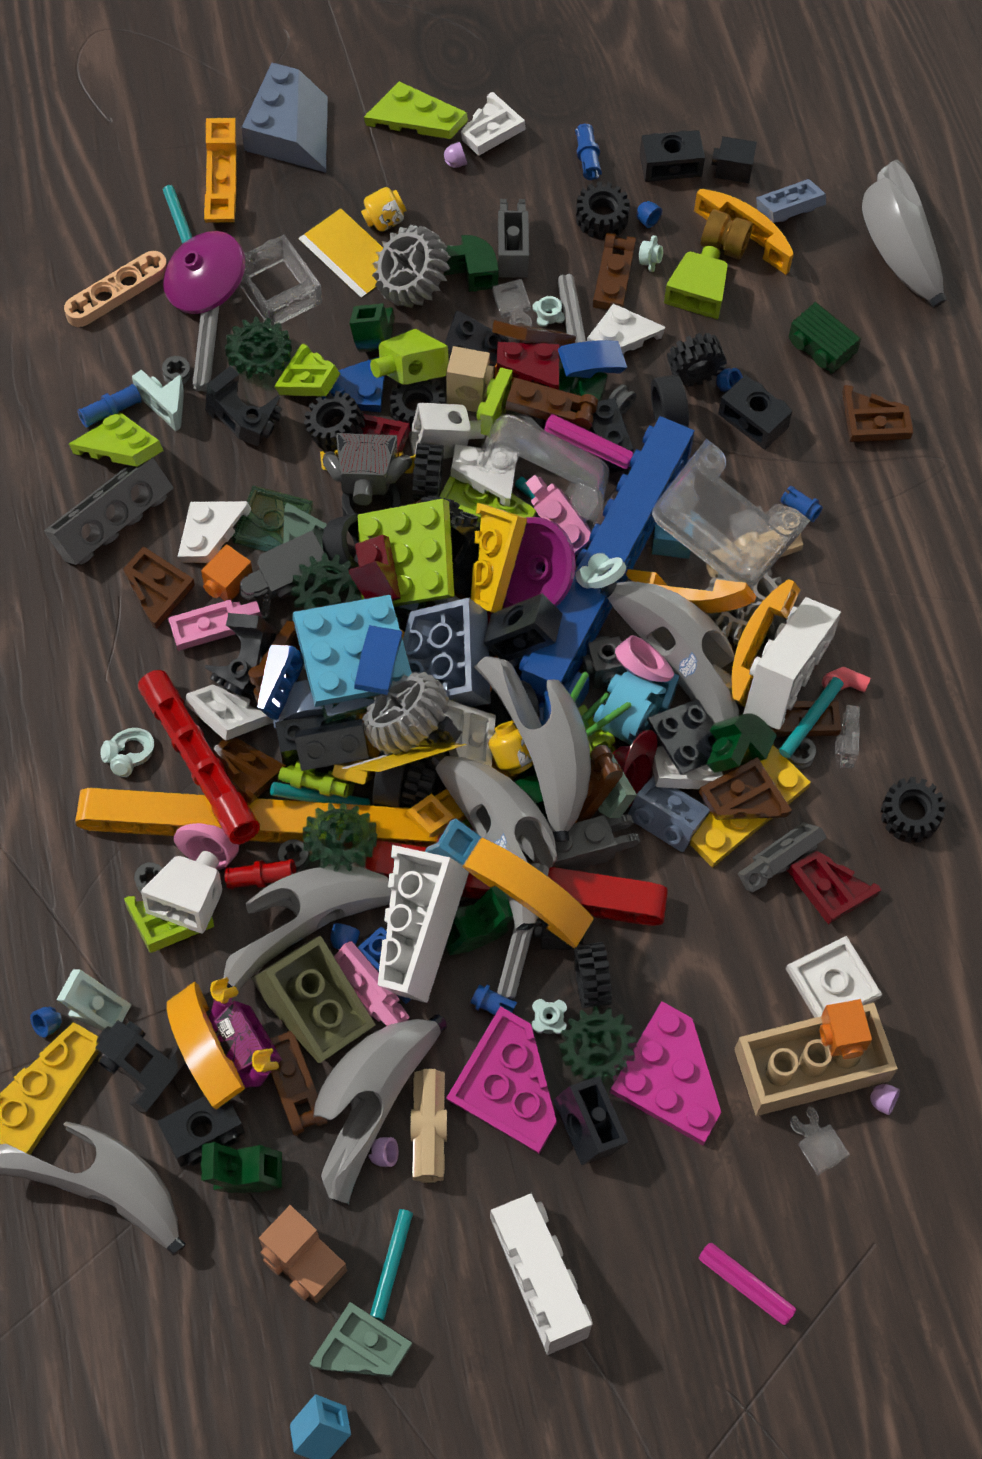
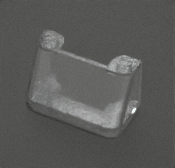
[473,414,609,523]
[652,438,810,588]

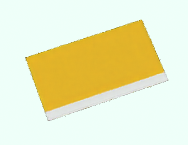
[298,209,383,297]
[341,742,468,772]

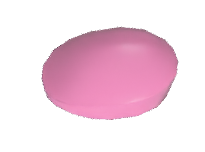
[615,635,674,682]
[174,823,239,870]

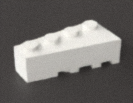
[743,597,841,730]
[378,845,469,1003]
[490,1194,593,1355]

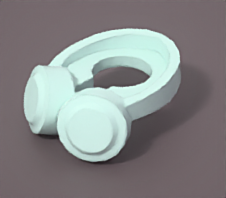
[575,553,626,589]
[100,728,154,777]

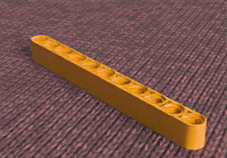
[75,788,439,848]

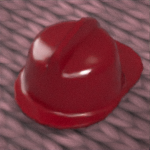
[613,730,658,807]

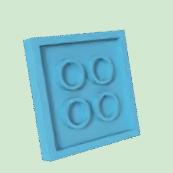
[293,595,412,707]

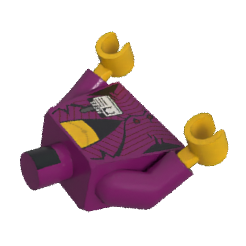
[208,977,282,1088]

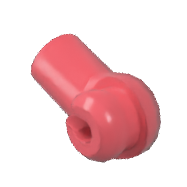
[822,667,871,693]

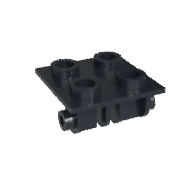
[444,310,509,379]
[647,699,717,775]

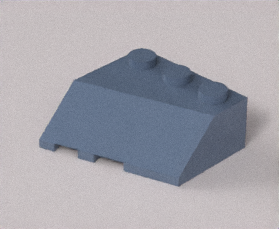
[241,63,328,172]
[403,598,491,707]

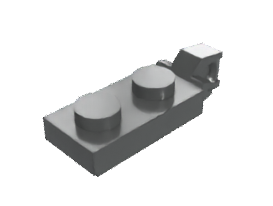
[737,822,827,892]

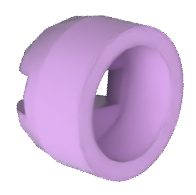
[444,142,467,168]
[870,1084,900,1115]
[368,1137,399,1167]

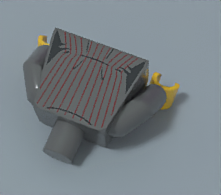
[320,433,416,505]

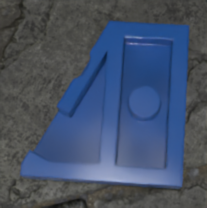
[321,357,385,412]

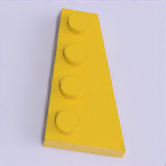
[690,745,811,868]
[0,1022,99,1155]

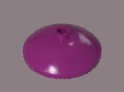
[163,231,245,314]
[503,517,576,608]

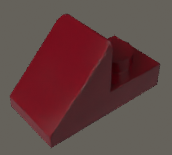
[349,534,401,601]

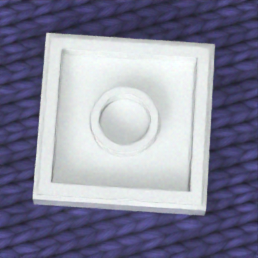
[786,936,882,1018]

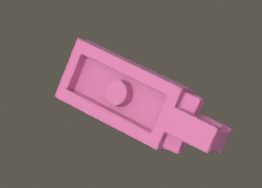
[526,475,592,556]
[168,599,262,651]
[334,941,410,1026]

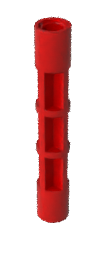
[138,670,260,844]

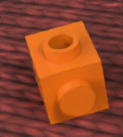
[201,544,253,601]
[820,999,872,1059]

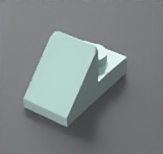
[132,370,184,431]
[57,969,131,1031]

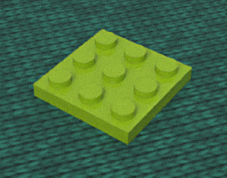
[358,498,454,607]

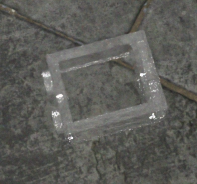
[239,235,322,329]

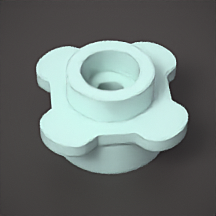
[639,235,663,272]
[532,296,566,327]
[532,999,567,1034]

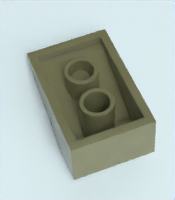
[251,935,376,1063]

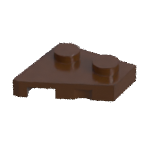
[492,320,576,348]
[842,385,913,442]
[123,546,195,629]
[212,737,286,804]
[699,757,792,820]

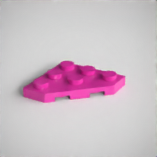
[610,1001,721,1145]
[446,1006,557,1154]

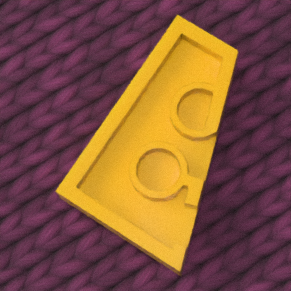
[471,502,527,613]

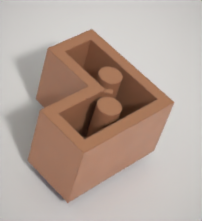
[259,1205,347,1304]

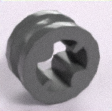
[162,356,190,384]
[609,384,637,416]
[787,737,816,770]
[278,839,309,873]
[134,862,163,893]

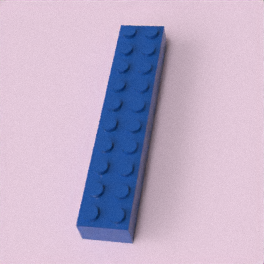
[519,416,695,704]

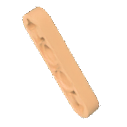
[64,251,167,327]

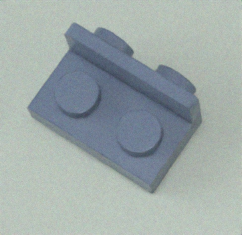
[756,179,826,223]
[628,776,710,852]

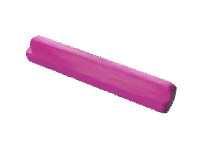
[544,415,634,469]
[699,1243,796,1325]

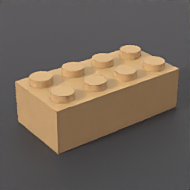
[734,1003,898,1116]

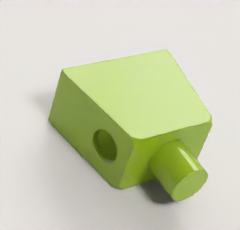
[664,246,728,319]
[370,329,449,384]

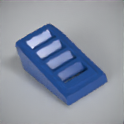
[257,645,304,720]

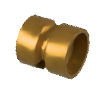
[700,209,753,260]

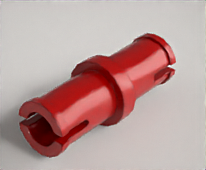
[225,859,297,889]

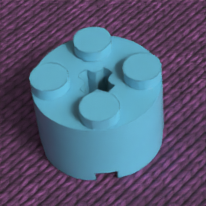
[593,671,666,745]

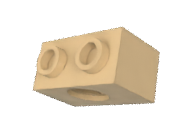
[446,346,494,412]

